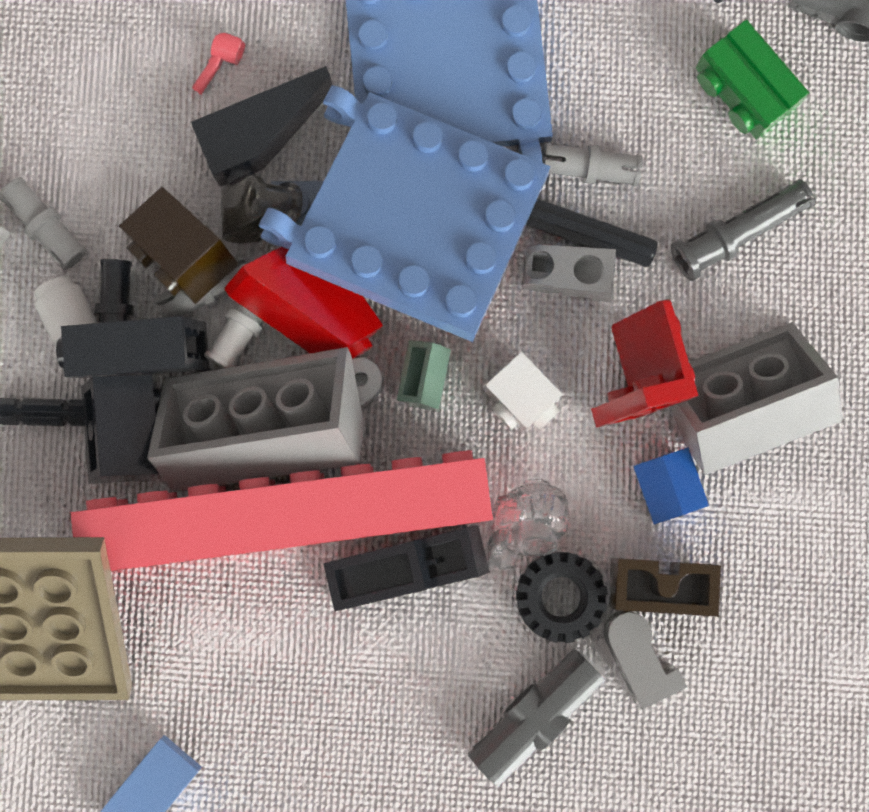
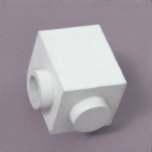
[484,351,563,432]

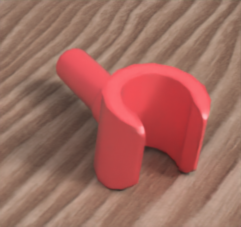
[192,33,245,95]

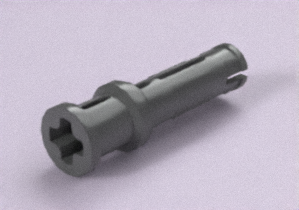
[671,179,815,282]

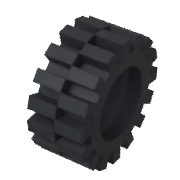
[516,552,608,643]

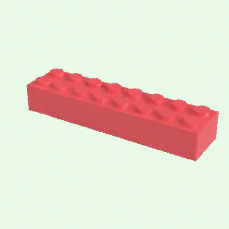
[70,450,493,571]

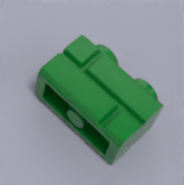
[695,20,810,140]

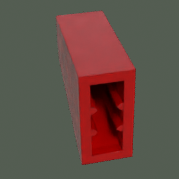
[224,246,384,359]

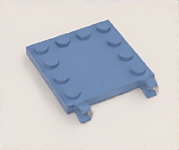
[346,0,553,163]
[259,85,551,342]

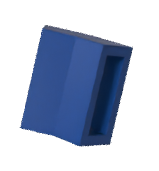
[633,447,709,525]

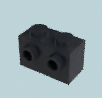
[81,375,160,484]

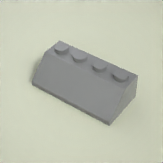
[147,347,364,492]

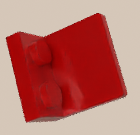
[591,299,699,428]

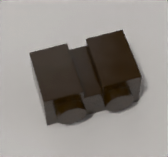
[119,186,238,305]
[608,558,721,617]

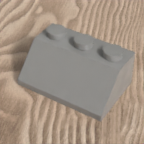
[670,322,843,475]

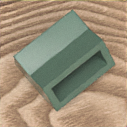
[397,340,451,412]

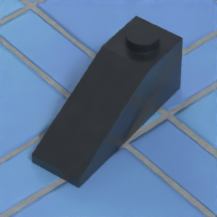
[190,66,332,187]

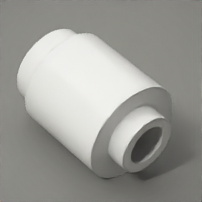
[34,276,98,348]

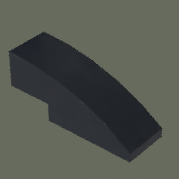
[323,525,490,612]

